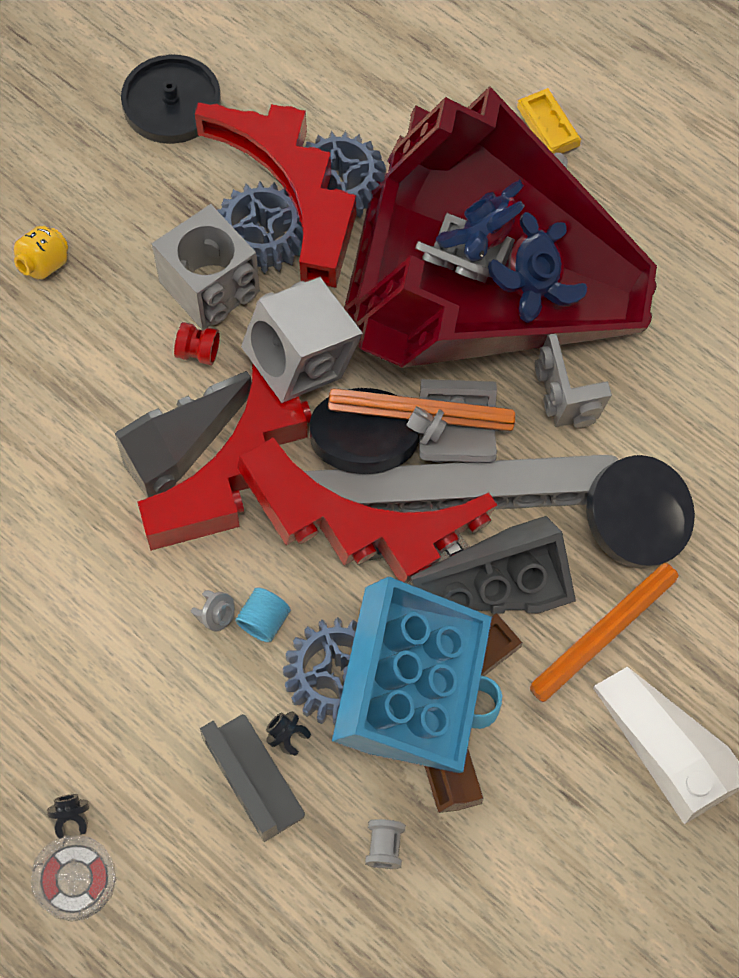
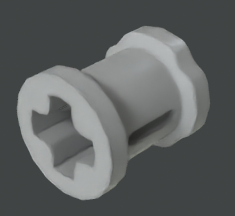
[365,819,406,869]

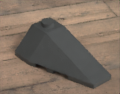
[410,516,576,614]

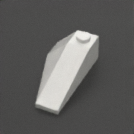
[593,667,739,824]

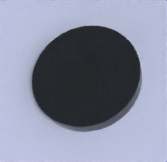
[121,54,221,144]
[310,388,419,474]
[586,455,695,568]

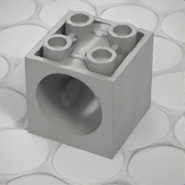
[152,204,260,330]
[241,277,363,403]

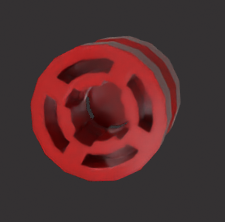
[174,322,220,366]

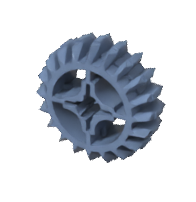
[304,130,386,218]
[217,181,303,274]
[283,617,357,726]

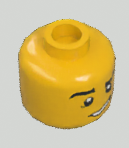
[14,226,68,279]

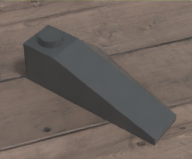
[114,371,252,498]

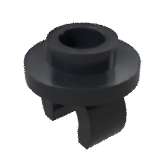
[266,711,311,756]
[47,794,89,839]

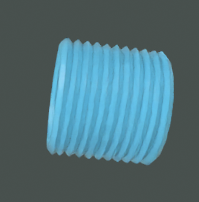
[235,588,291,642]
[471,676,502,729]

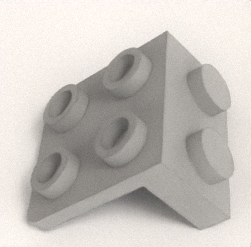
[416,213,515,283]
[535,334,612,428]
[419,379,497,462]

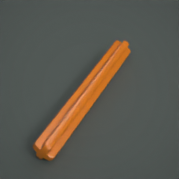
[328,388,516,431]
[530,563,679,702]

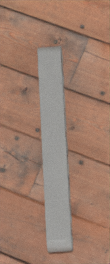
[304,455,618,512]

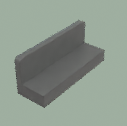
[199,714,305,842]

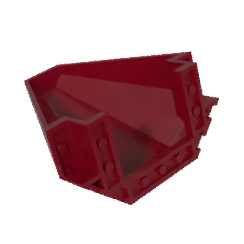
[344,86,657,368]

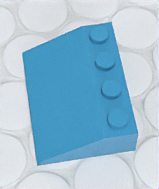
[332,576,492,773]

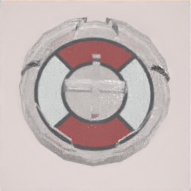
[31,835,116,922]

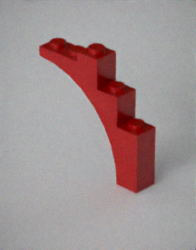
[195,102,356,288]
[137,363,311,551]
[238,437,497,583]

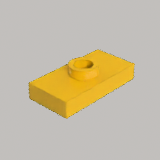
[517,88,581,154]

